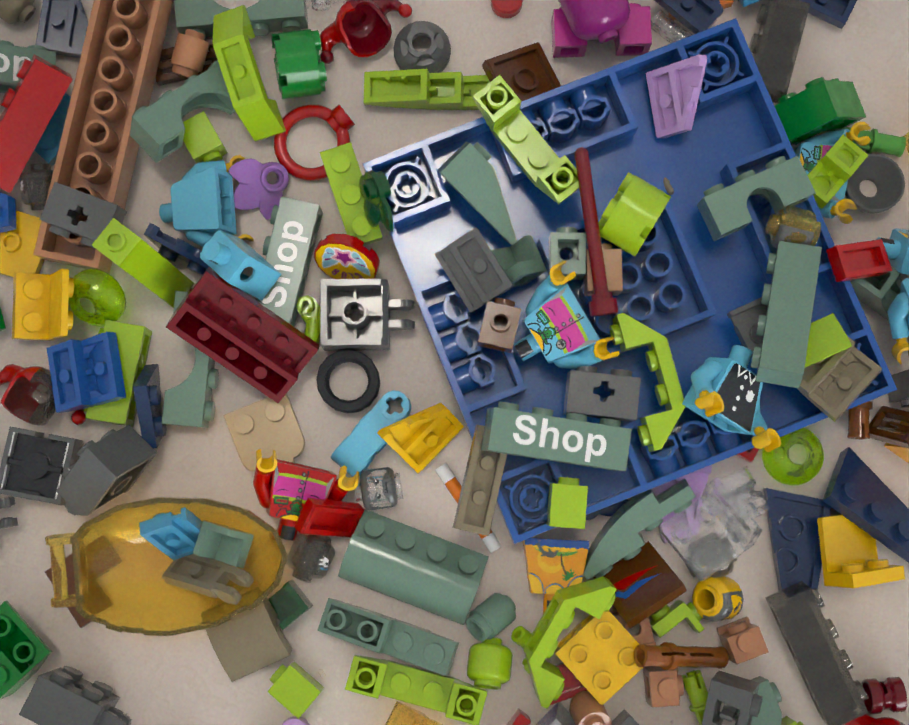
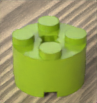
[599,172,671,256]

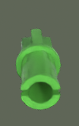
[841,127,906,157]

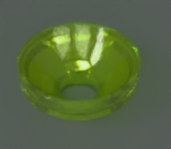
[68,269,126,327]
[762,427,824,485]

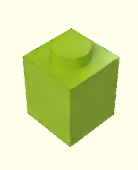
[183,111,228,163]
[547,477,588,529]
[267,661,324,719]

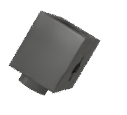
[39,182,127,250]
[563,366,641,422]

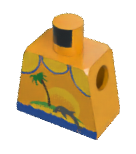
[523,538,589,614]

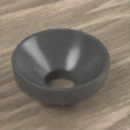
[393,21,451,73]
[845,154,905,214]

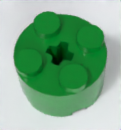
[271,29,327,100]

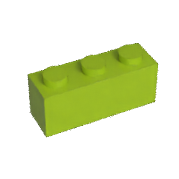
[319,142,383,246]
[84,320,152,427]

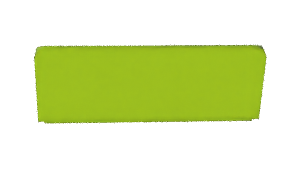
[805,313,852,368]

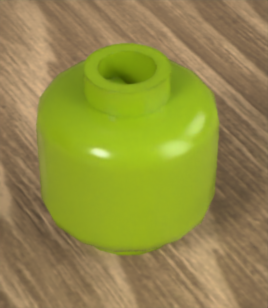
[467,638,513,690]

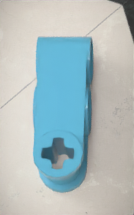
[330,390,411,477]

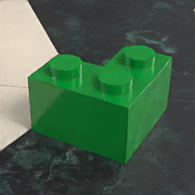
[775,77,866,145]

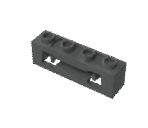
[702,670,763,725]

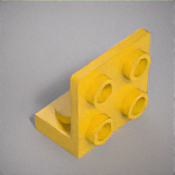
[12,268,74,341]
[817,514,905,588]
[554,610,643,705]

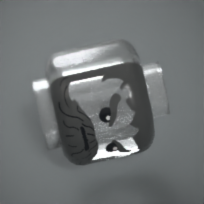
[354,466,403,512]

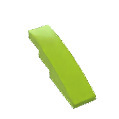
[364,69,490,110]

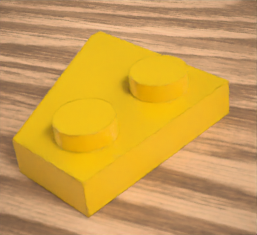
[377,402,464,474]

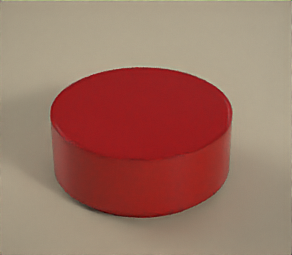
[491,0,523,18]

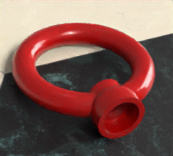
[274,104,355,181]

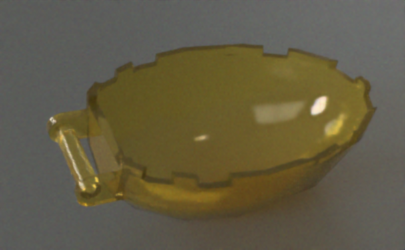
[45,496,288,636]

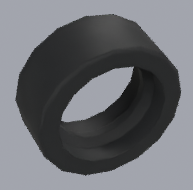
[316,349,380,414]

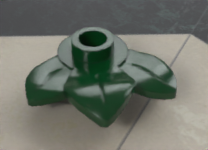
[359,170,394,232]

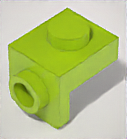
[650,600,704,638]

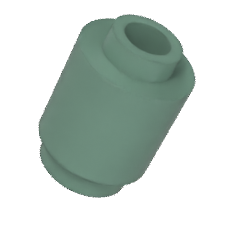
[466,593,516,641]

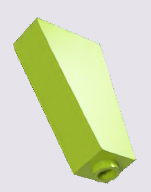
[92,218,195,308]

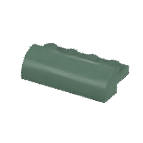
[338,509,489,625]

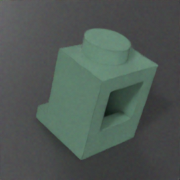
[548,227,586,280]

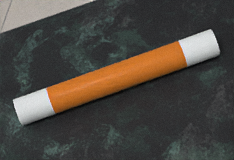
[435,463,502,553]

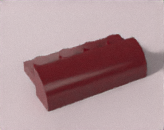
[166,267,319,403]

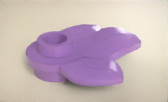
[228,159,289,220]

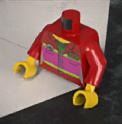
[253,449,359,541]

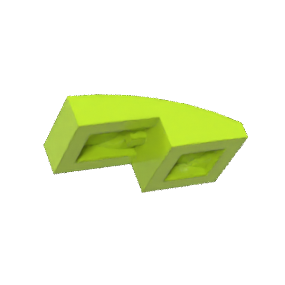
[807,134,869,209]

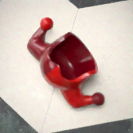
[320,0,412,64]

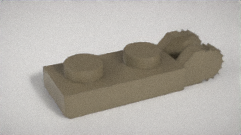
[162,554,254,605]

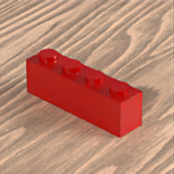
[0,54,73,194]

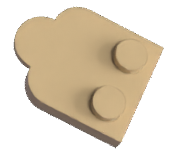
[223,393,305,472]

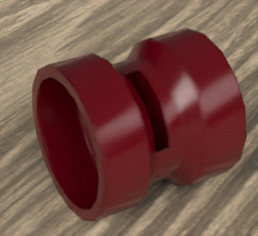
[861,677,907,714]

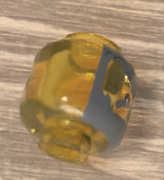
[766,205,821,249]

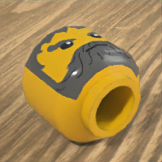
[692,576,744,622]

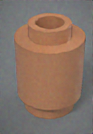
[170,29,210,78]
[569,691,612,725]

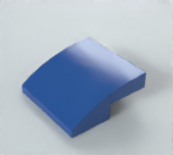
[47,332,126,413]

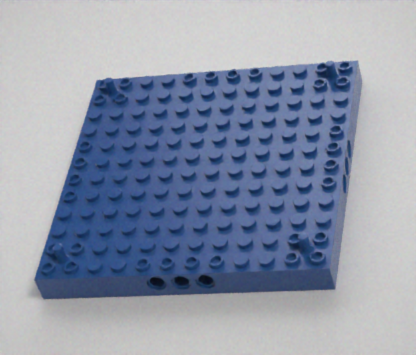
[363,18,897,544]

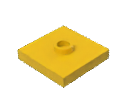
[0,210,45,278]

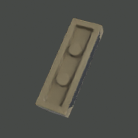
[452,425,507,536]

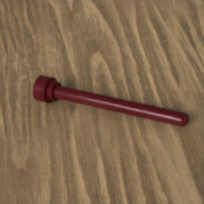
[575,147,618,317]

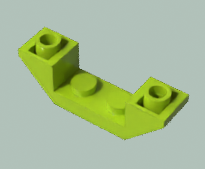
[213,5,286,141]
[472,75,579,204]
[609,313,686,452]
[523,576,617,709]
[345,655,487,725]

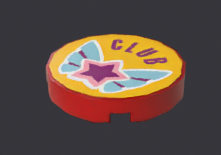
[314,234,380,279]

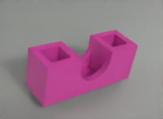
[551,3,652,58]

